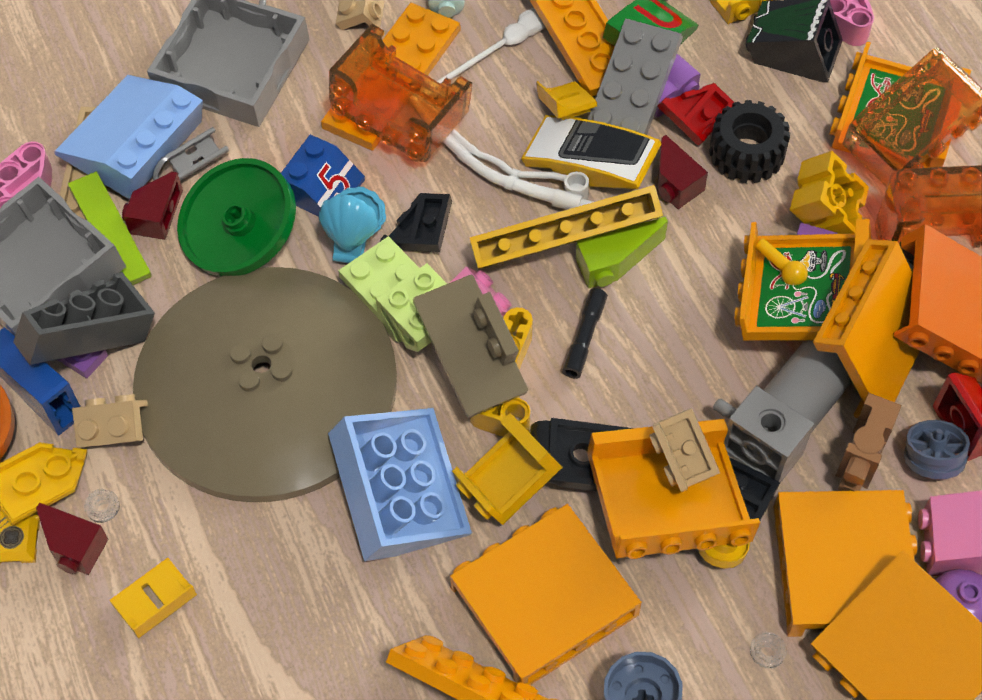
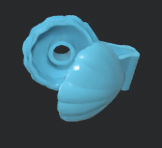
[319,186,386,263]

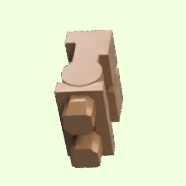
[835,393,902,491]

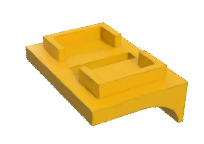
[536,81,597,120]
[109,558,197,639]

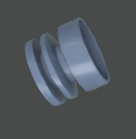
[604,652,683,700]

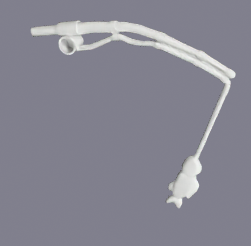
[408,8,593,210]

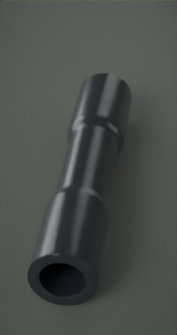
[562,288,608,379]

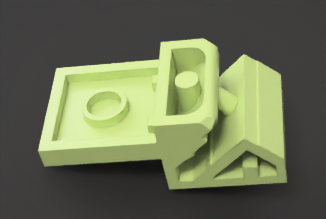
[338,236,447,352]

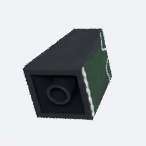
[746,0,843,82]

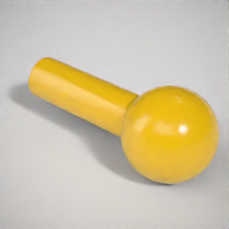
[755,238,808,285]

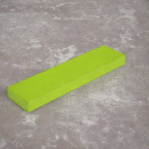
[68,171,152,285]

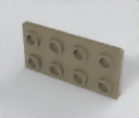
[413,275,528,418]

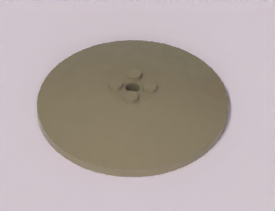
[133,267,397,502]

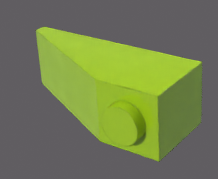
[575,216,668,289]

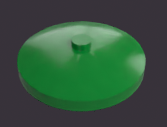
[177,158,296,277]

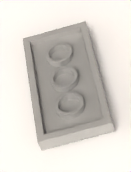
[588,18,683,135]

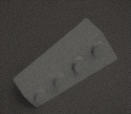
[13,272,155,365]

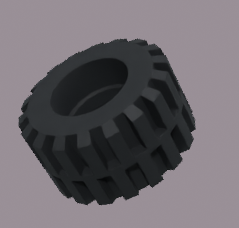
[709,100,790,183]

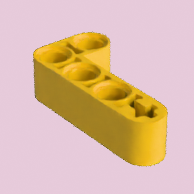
[470,307,533,437]

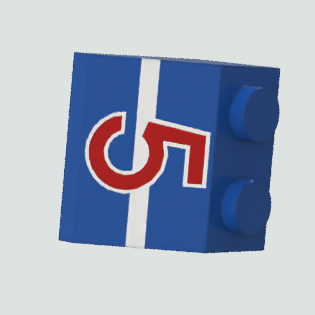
[281,134,365,217]

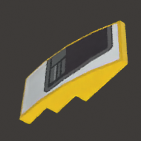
[521,115,661,189]

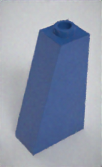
[0,327,81,436]

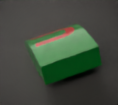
[603,0,699,46]

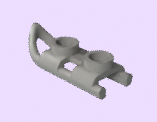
[153,127,229,181]

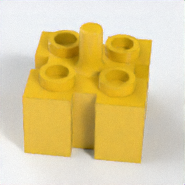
[790,151,869,234]

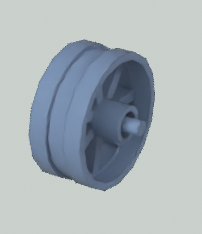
[904,420,970,479]

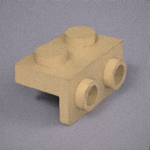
[336,0,385,31]
[72,394,148,448]
[649,408,720,492]

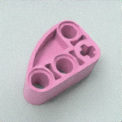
[830,0,874,46]
[0,141,52,208]

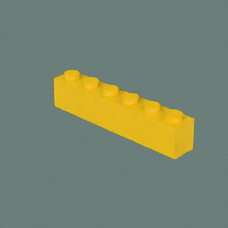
[469,185,663,270]

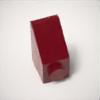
[657,135,708,209]
[122,171,183,240]
[36,502,109,575]

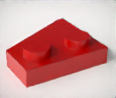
[657,83,735,146]

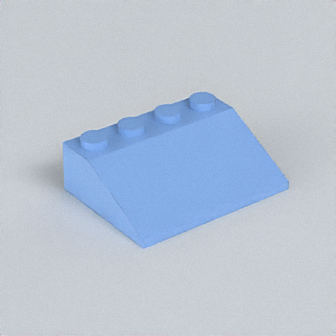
[55,75,203,199]
[328,408,472,561]

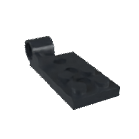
[530,418,633,491]

